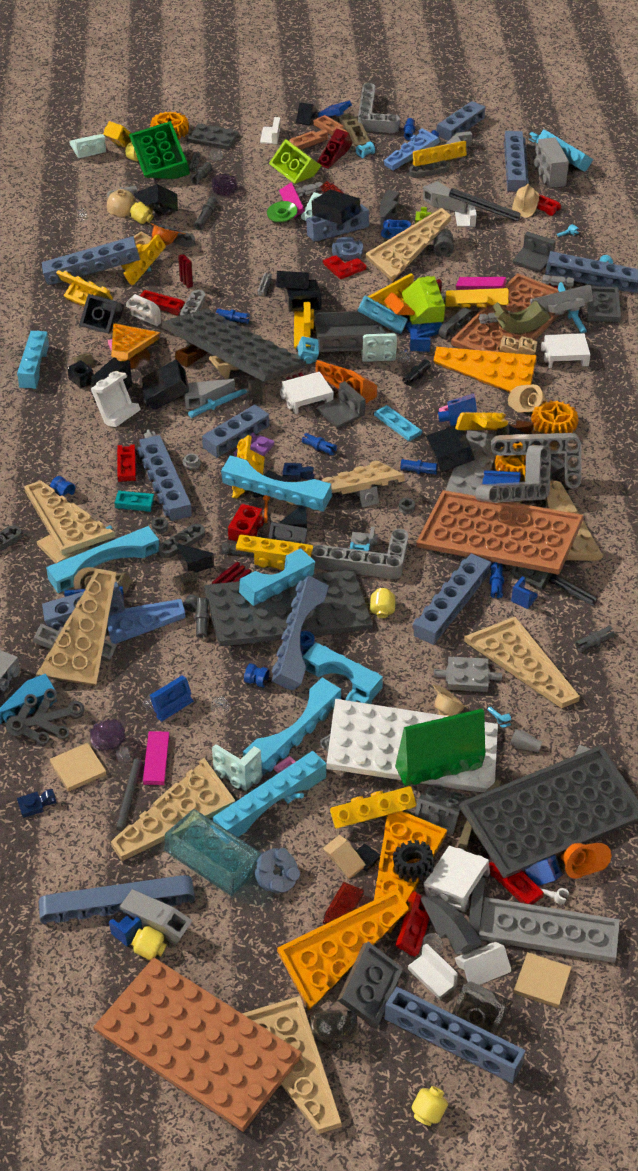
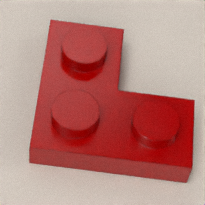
[323,255,367,280]

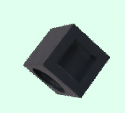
[67,360,94,389]

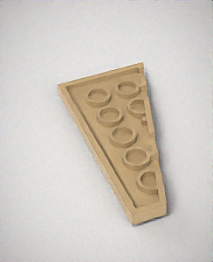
[36,569,116,686]

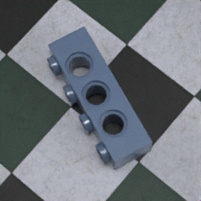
[436,101,486,141]
[306,204,369,241]
[202,405,269,458]
[42,582,125,631]

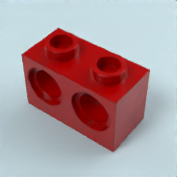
[228,504,264,542]

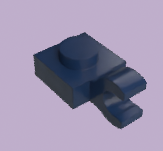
[282,463,314,481]
[17,789,57,818]

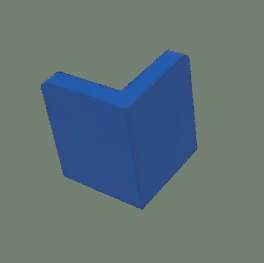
[410,329,431,352]
[511,576,538,609]
[525,855,563,886]
[109,916,143,947]

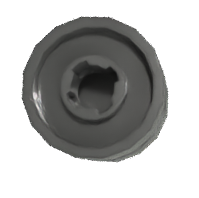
[433,229,454,257]

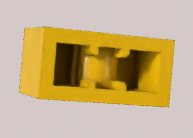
[103,121,131,148]

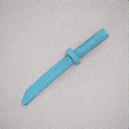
[558,282,587,333]
[188,389,248,418]

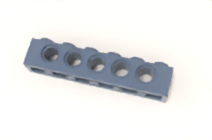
[504,131,529,192]
[42,236,140,285]
[545,251,638,293]
[137,435,192,521]
[412,553,491,645]
[385,987,525,1084]

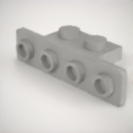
[530,285,593,315]

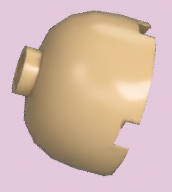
[107,189,136,217]

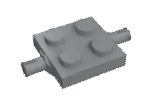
[434,657,502,692]

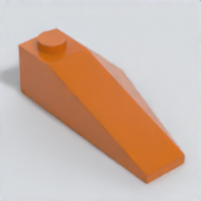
[316,360,377,404]

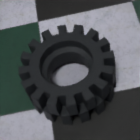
[393,840,435,882]

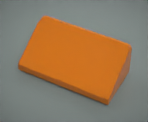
[384,292,415,315]

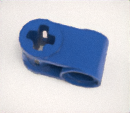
[381,219,411,239]

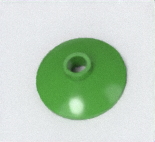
[267,201,297,222]

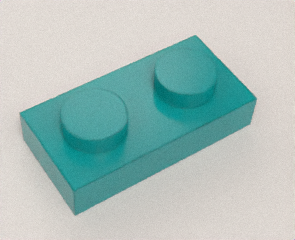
[114,490,154,512]

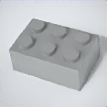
[534,137,569,188]

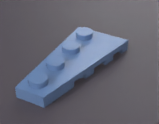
[384,128,440,171]
[107,599,185,644]

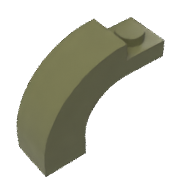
[493,300,551,334]

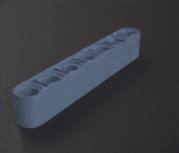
[38,875,195,924]

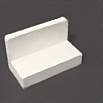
[260,117,280,144]
[455,203,476,227]
[455,942,511,988]
[408,943,458,1000]

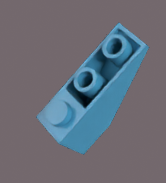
[0,673,57,724]

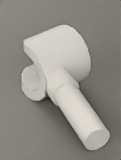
[540,888,569,904]

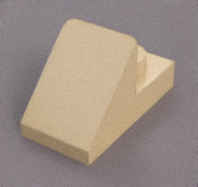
[209,356,239,380]

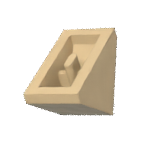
[323,835,366,879]

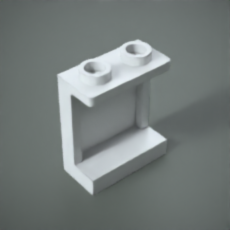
[541,333,590,368]
[91,371,141,427]
[280,372,333,414]
[424,846,490,912]

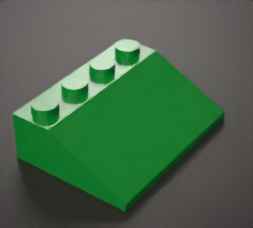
[129,121,190,179]
[395,708,486,786]

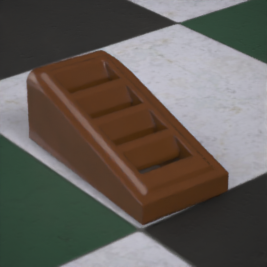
[175,345,209,368]

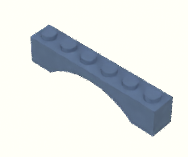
[272,576,329,690]

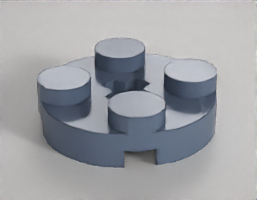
[332,237,363,260]
[255,848,300,894]

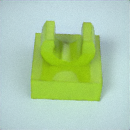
[415,207,432,224]

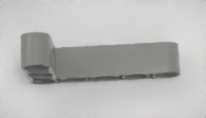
[358,83,400,133]
[491,433,581,488]
[475,445,551,503]
[311,529,408,579]

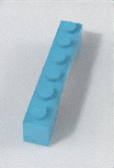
[221,455,332,512]
[46,526,159,593]
[243,678,342,776]
[213,751,326,844]

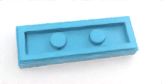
[357,295,408,334]
[374,405,422,441]

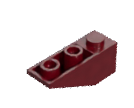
[317,128,353,169]

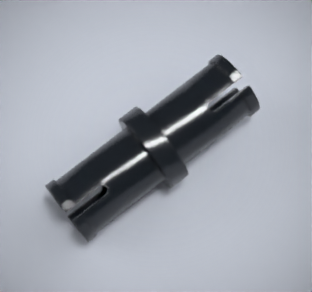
[402,359,431,386]

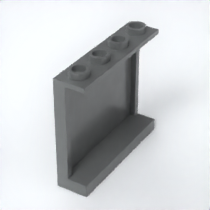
[315,311,386,352]

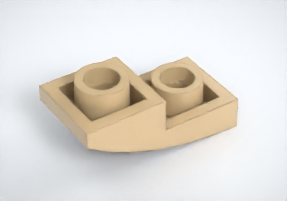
[500,335,537,355]

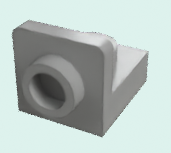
[354,484,379,507]
[351,526,378,551]

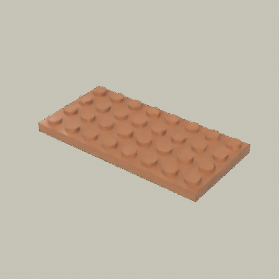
[451,273,559,353]
[416,490,583,574]
[93,957,302,1132]

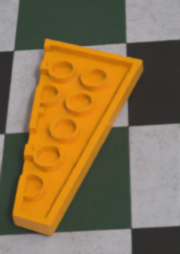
[111,323,160,361]
[433,347,536,393]
[373,811,447,934]
[277,889,409,1011]

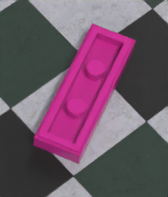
[279,182,305,218]
[456,277,507,290]
[143,731,170,785]

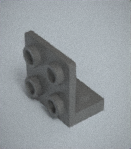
[513,231,556,272]
[317,381,366,428]
[414,785,469,835]

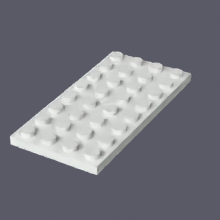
[326,699,498,792]

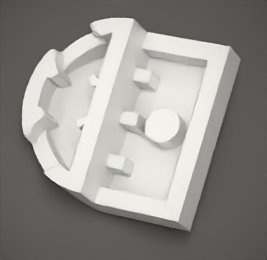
[126,294,161,326]

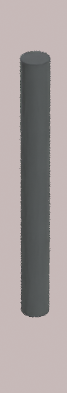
[116,759,142,831]

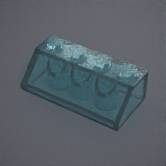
[164,809,261,896]

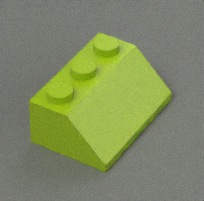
[269,139,322,184]
[402,276,445,325]

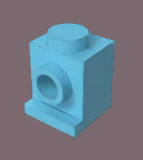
[297,336,319,364]

